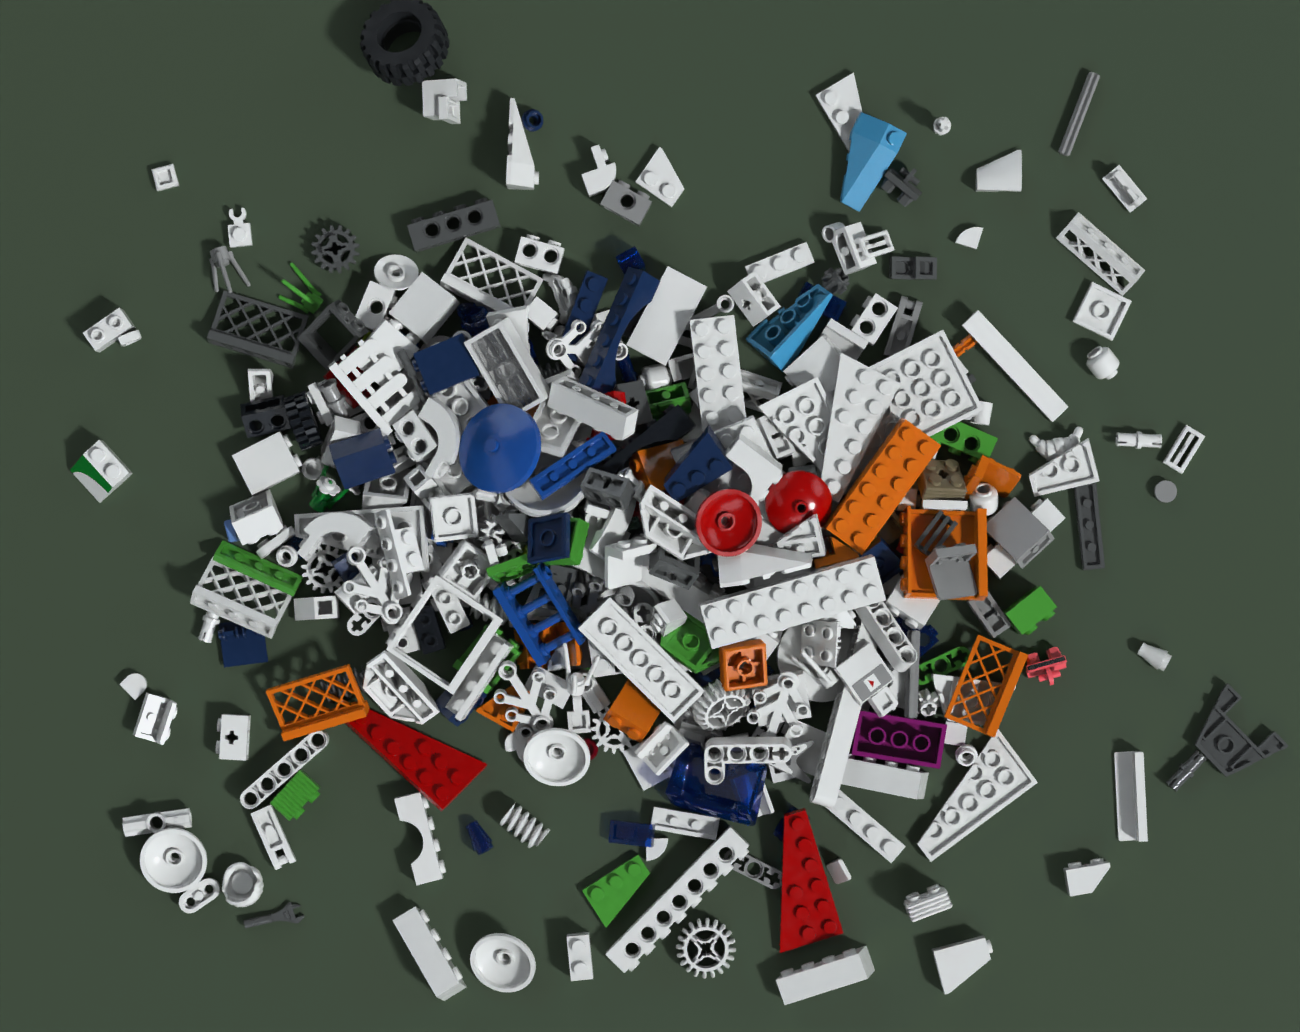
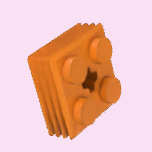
[719,639,768,691]

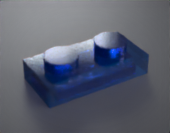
[609,820,655,847]

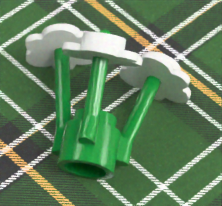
[309,456,361,513]

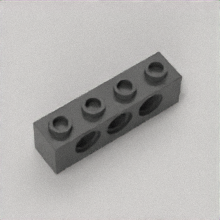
[407,198,501,253]

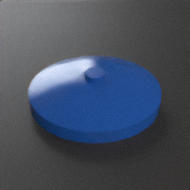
[459,403,541,494]

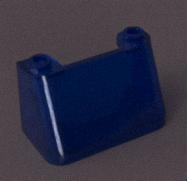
[665,743,767,826]

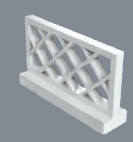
[440,238,544,312]
[190,556,293,639]

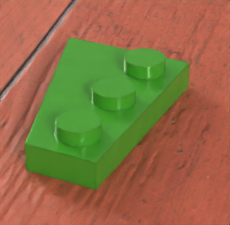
[582,854,650,928]

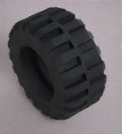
[360,0,449,86]

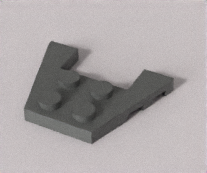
[1194,683,1289,777]

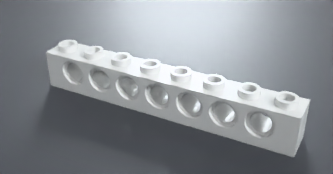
[605,825,749,973]

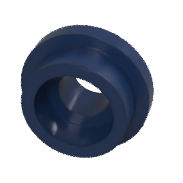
[522,109,543,132]

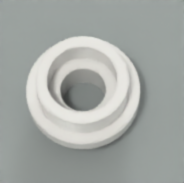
[276,545,298,567]
[955,744,978,766]

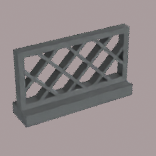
[207,290,309,369]

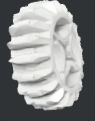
[691,679,751,732]
[676,918,736,979]

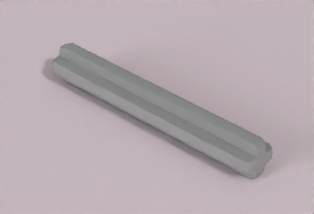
[1058,72,1100,156]
[904,630,920,718]

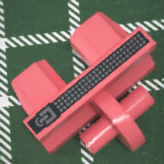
[1026,647,1067,686]

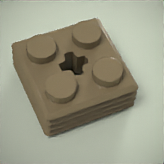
[916,458,968,501]

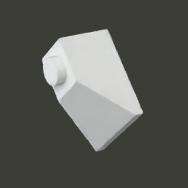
[362,468,413,510]

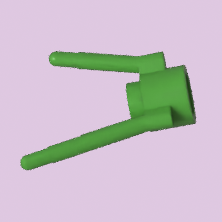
[278,262,324,314]

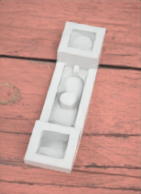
[589,498,637,561]

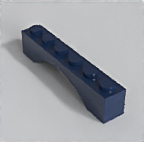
[578,267,660,394]

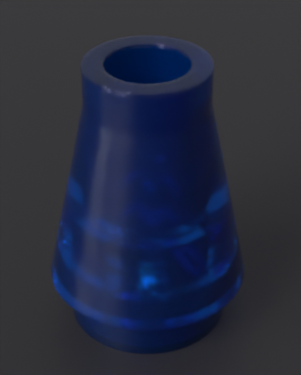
[466,820,494,855]

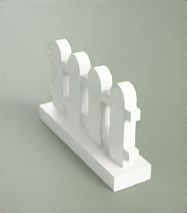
[328,338,421,436]

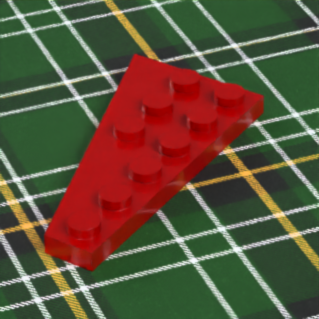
[345,709,488,812]

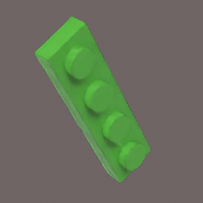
[213,540,303,597]

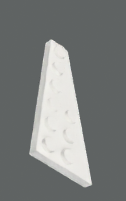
[821,353,901,503]
[294,505,429,572]

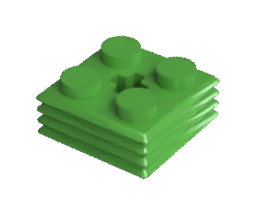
[543,518,589,565]

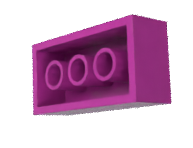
[850,710,947,769]

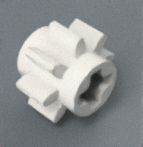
[918,689,941,717]

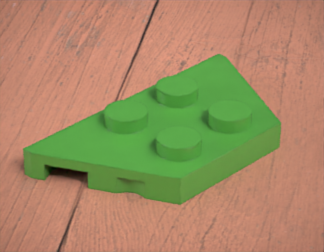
[660,609,719,674]

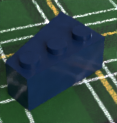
[663,425,733,502]

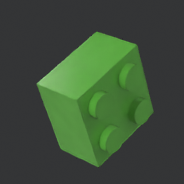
[1003,586,1057,635]

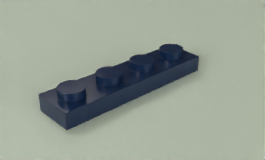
[556,270,608,362]

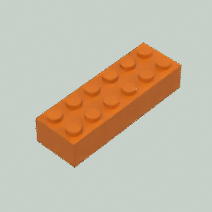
[822,418,941,555]

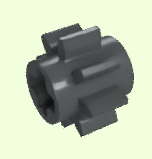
[822,267,850,295]

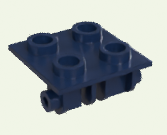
[218,622,268,668]

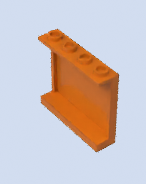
[900,505,988,601]

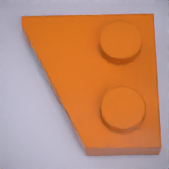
[476,685,530,732]

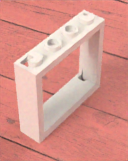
[385,575,504,694]

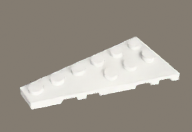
[757,377,864,496]
[917,729,1038,862]

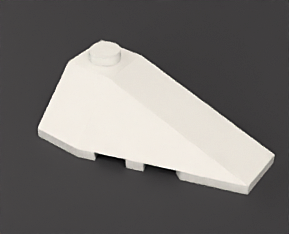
[718,544,813,588]

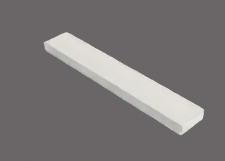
[961,310,1068,422]

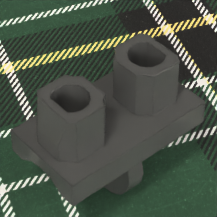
[881,167,922,207]

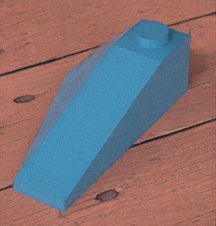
[840,112,907,212]
[745,284,833,372]

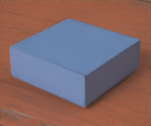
[224,519,240,543]

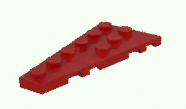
[779,808,843,953]

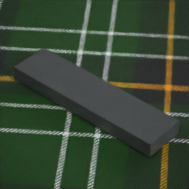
[1074,482,1105,570]

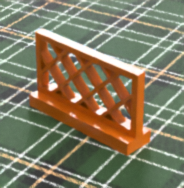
[944,635,1028,738]
[266,664,370,741]

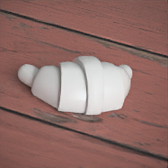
[542,273,578,324]
[1029,426,1083,461]

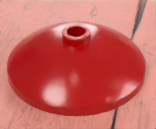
[765,470,832,534]
[695,489,762,557]

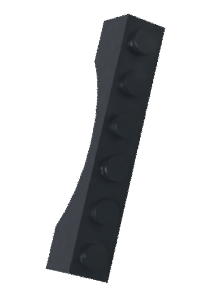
[582,404,697,503]

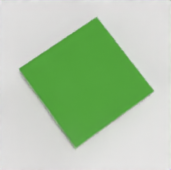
[486,554,538,584]

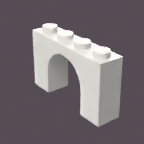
[684,433,783,525]

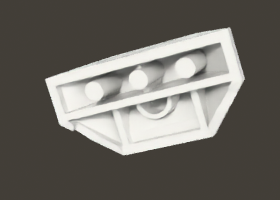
[639,485,712,561]
[363,650,440,725]

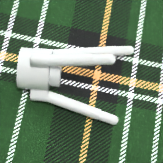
[563,643,600,696]
[790,651,839,689]

